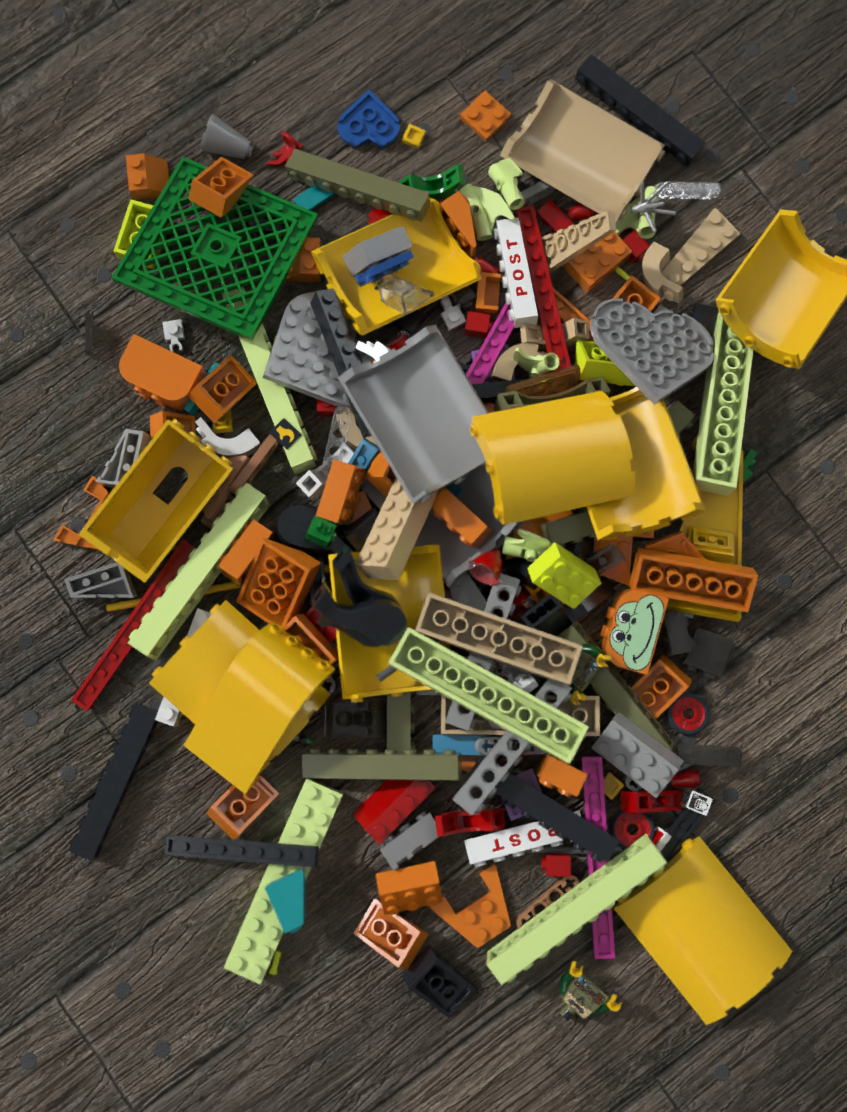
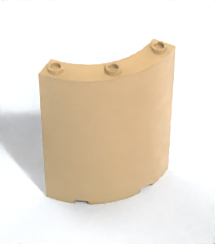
[500,80,665,223]

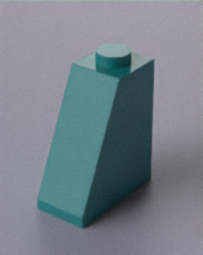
[264,867,305,934]

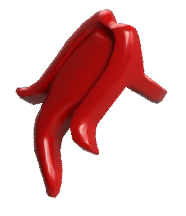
[265,132,303,166]

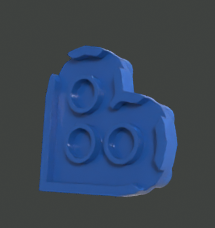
[337,90,400,149]
[354,250,414,287]

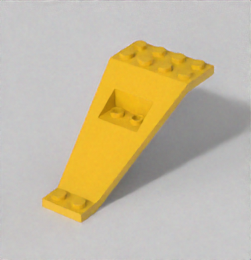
[666,450,743,622]

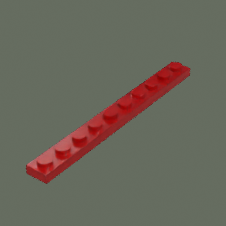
[515,205,573,380]
[71,540,197,711]

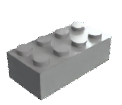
[592,712,684,798]

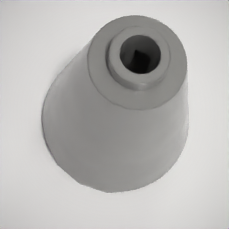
[200,114,253,160]

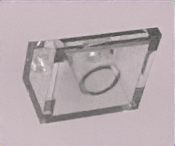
[377,273,434,315]

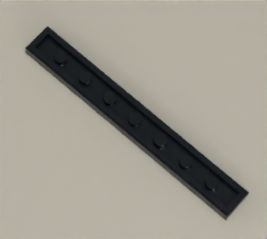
[164,835,319,867]

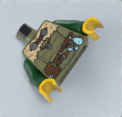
[569,643,611,705]
[560,961,622,1021]

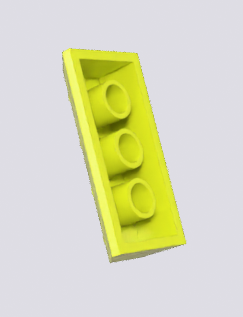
[575,339,636,387]

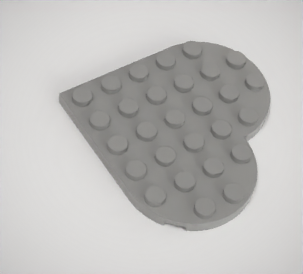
[262,292,375,408]
[590,298,715,405]

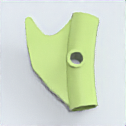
[488,158,525,210]
[459,184,515,241]
[615,186,660,239]
[513,348,560,379]
[502,529,552,562]

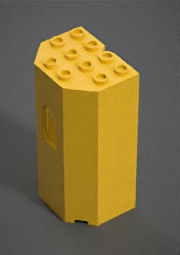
[78,419,233,583]

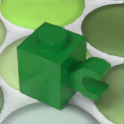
[305,515,337,547]

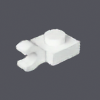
[440,295,466,331]

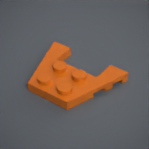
[53,476,110,550]
[592,531,654,586]
[644,531,706,560]
[430,863,511,948]

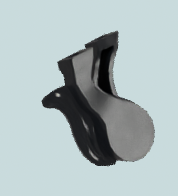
[275,505,355,608]
[311,544,407,647]

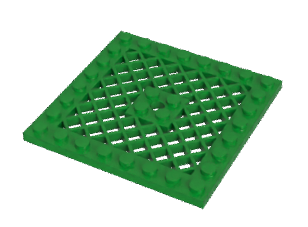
[111,156,318,341]

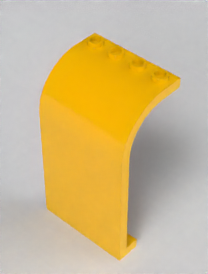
[183,621,335,794]

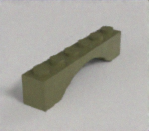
[494,377,611,412]

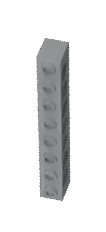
[445,573,522,731]
[452,679,572,815]

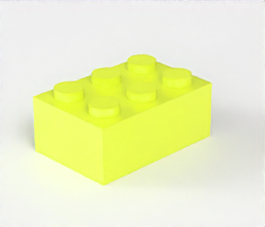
[113,199,170,269]
[527,542,601,609]

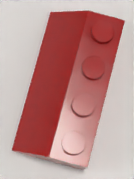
[353,779,436,845]

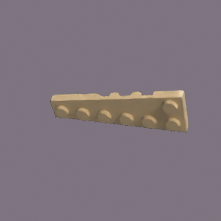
[657,208,740,306]
[541,211,616,273]

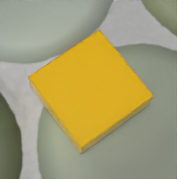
[402,124,426,149]
[603,772,624,800]

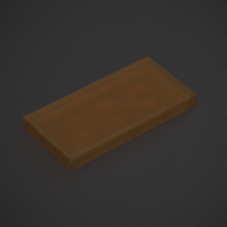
[506,364,581,396]

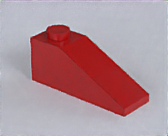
[621,790,683,813]

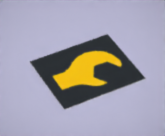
[269,418,302,449]

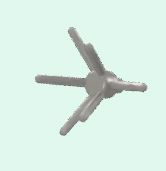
[630,181,676,233]

